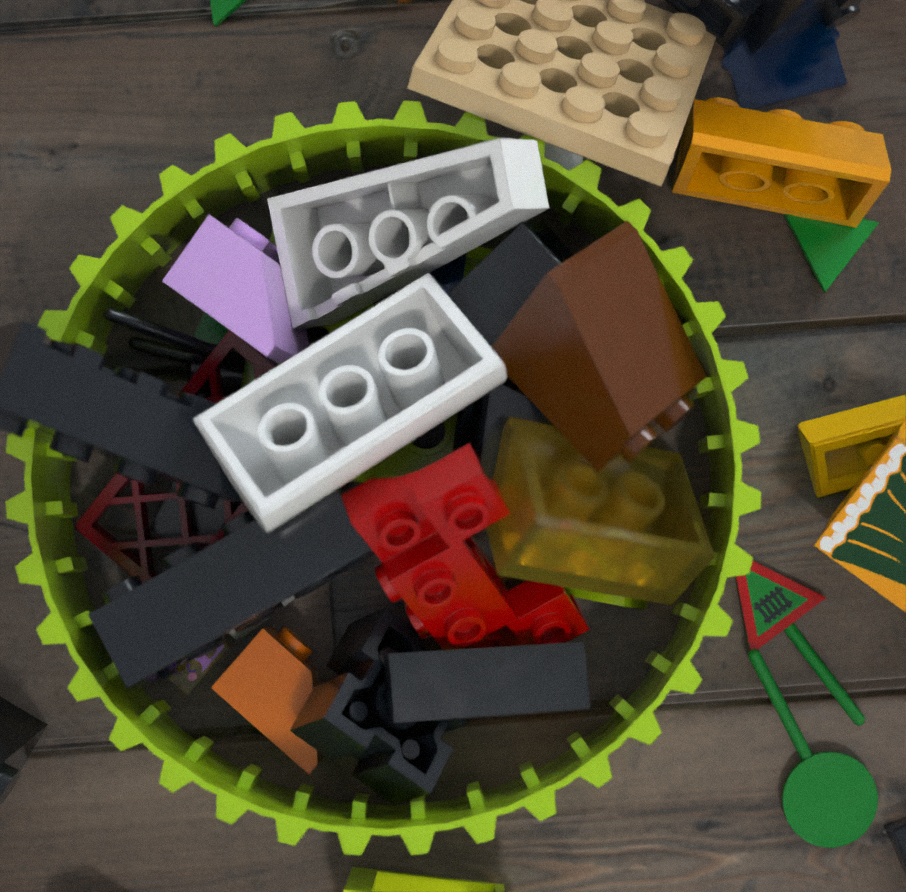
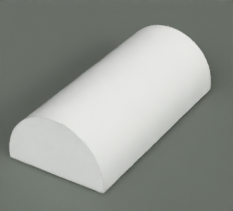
[193,273,507,533]

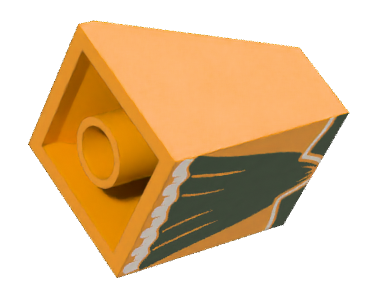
[814,420,906,612]

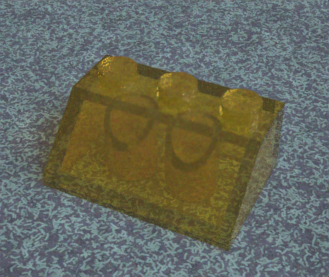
[486,416,715,605]

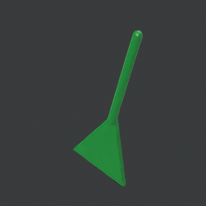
[682,131,880,293]

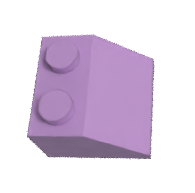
[162,215,309,364]

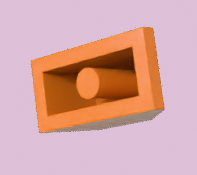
[211,626,323,774]

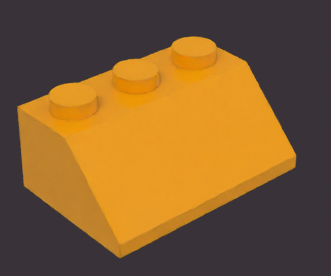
[672,97,891,228]

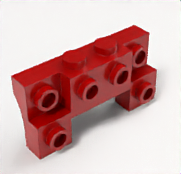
[341,444,590,650]

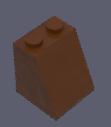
[492,220,706,472]

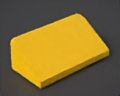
[797,394,906,498]

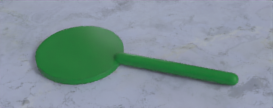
[748,649,878,848]

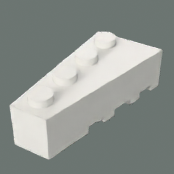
[267,138,549,329]

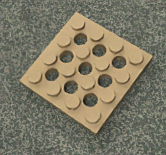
[407,0,716,186]

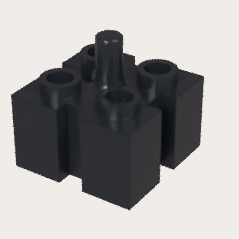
[289,607,468,804]

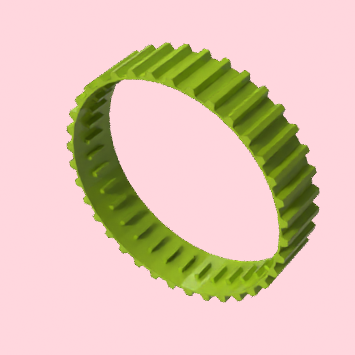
[5,100,761,856]

